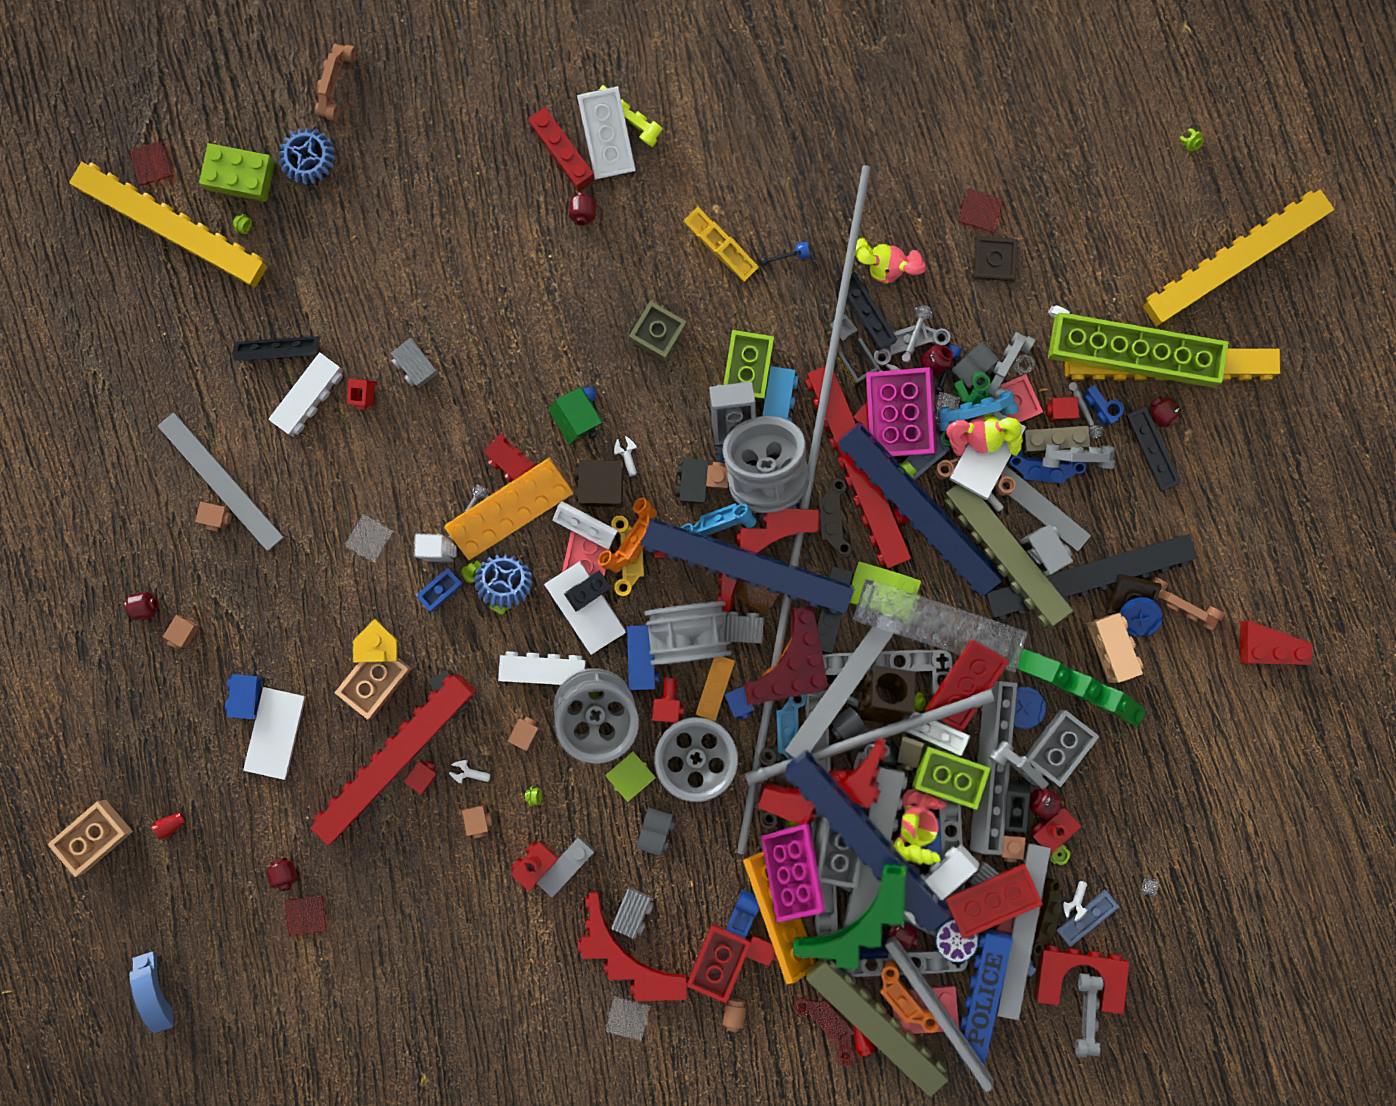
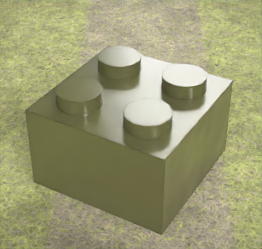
[629,300,687,362]

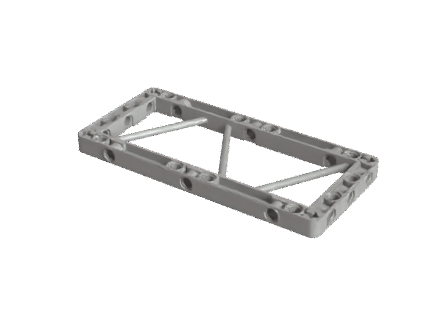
[805,650,968,977]

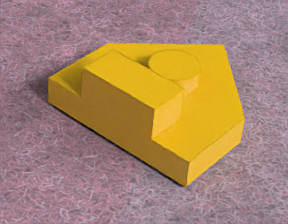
[353,619,398,662]

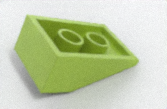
[850,562,921,622]

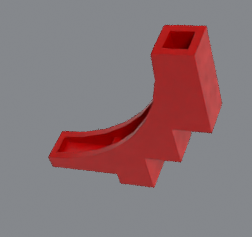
[718,508,821,612]
[758,737,888,825]
[578,890,687,1001]

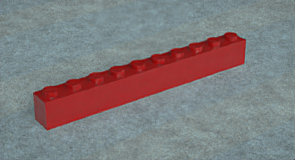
[804,366,911,569]
[310,673,477,846]

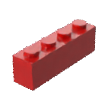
[528,107,595,192]

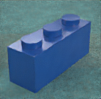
[627,625,659,690]

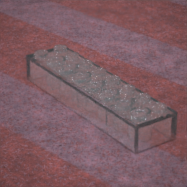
[853,579,1028,672]

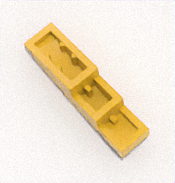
[682,207,759,282]

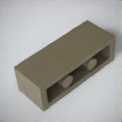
[1021,426,1090,454]

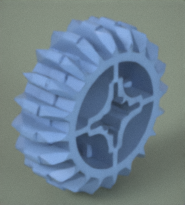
[278,127,335,185]
[474,553,532,610]

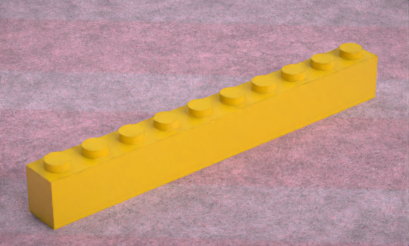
[69,161,267,288]
[1143,189,1335,327]
[1065,349,1280,381]

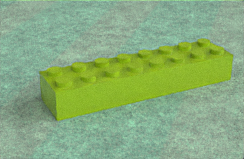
[1048,312,1229,388]

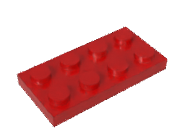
[925,638,1009,732]
[945,864,1043,939]

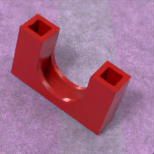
[1033,945,1129,1014]

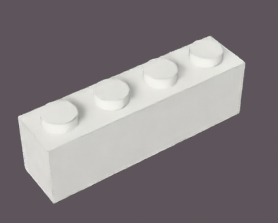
[268,352,344,437]
[415,534,457,563]
[498,651,586,685]
[905,844,979,924]

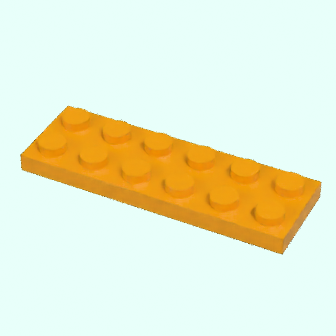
[444,457,574,560]
[743,851,816,984]

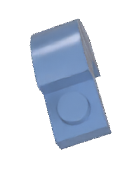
[130,951,174,1034]

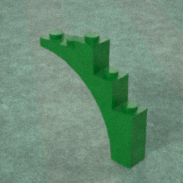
[1012,647,1146,728]
[793,865,906,970]

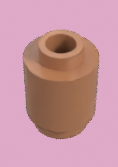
[722,998,746,1032]

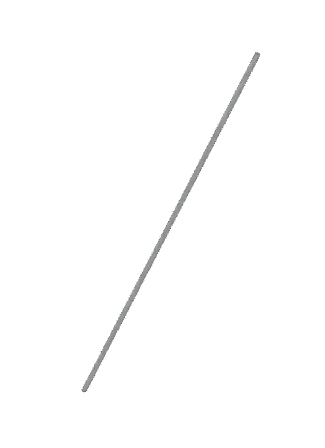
[737,165,871,854]

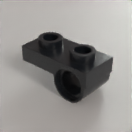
[564,570,611,612]

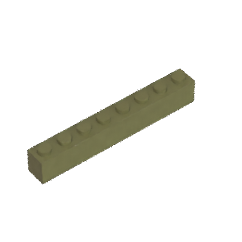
[944,484,1073,630]
[807,958,949,1097]

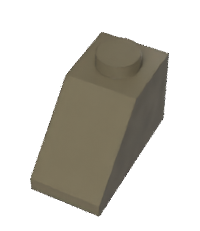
[897,736,927,771]

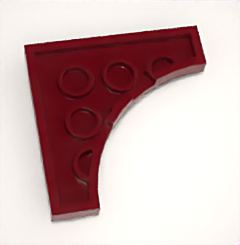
[744,606,829,705]

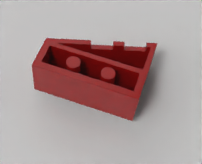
[484,433,536,482]
[1240,621,1312,665]

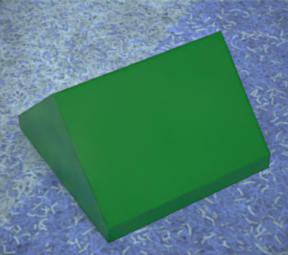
[548,387,603,445]

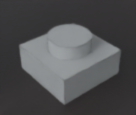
[830,314,858,341]

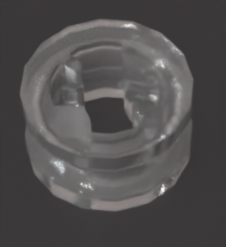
[1014,354,1034,375]
[1141,876,1159,898]

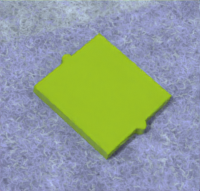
[605,751,656,802]

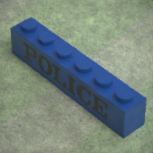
[959,929,1013,1064]

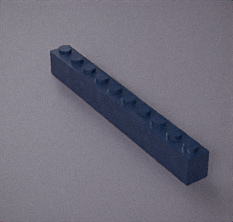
[838,421,1002,597]
[641,518,854,614]
[785,749,950,933]

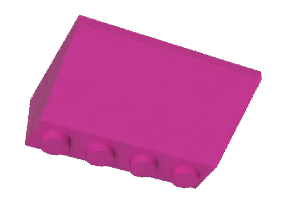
[866,367,938,457]
[761,824,826,922]

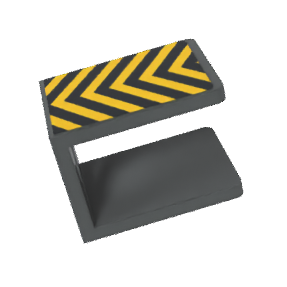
[836,338,880,387]

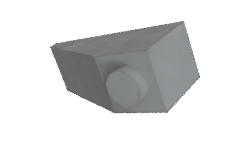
[536,835,595,897]

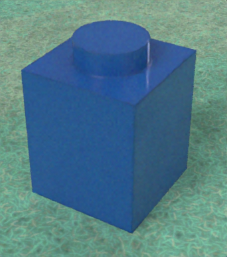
[724,686,754,720]

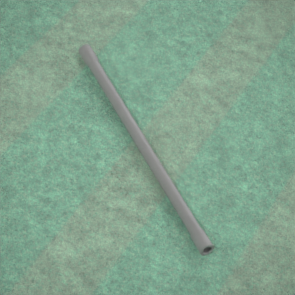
[745,689,995,785]

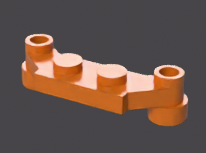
[598,498,657,573]
[880,960,939,1033]

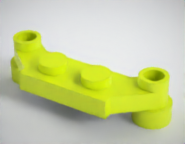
[599,85,663,147]

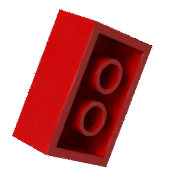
[686,922,752,1003]

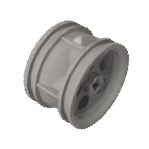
[723,416,809,513]
[644,601,732,665]
[553,668,639,763]
[655,717,738,801]

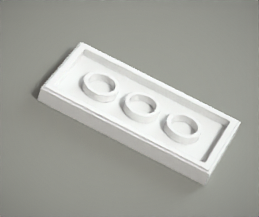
[577,86,636,179]
[949,411,1026,500]
[544,561,627,654]
[243,687,306,780]

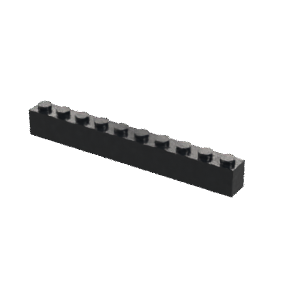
[984,534,1197,621]

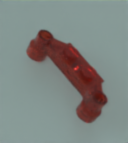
[794,997,855,1066]

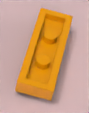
[695,656,735,721]

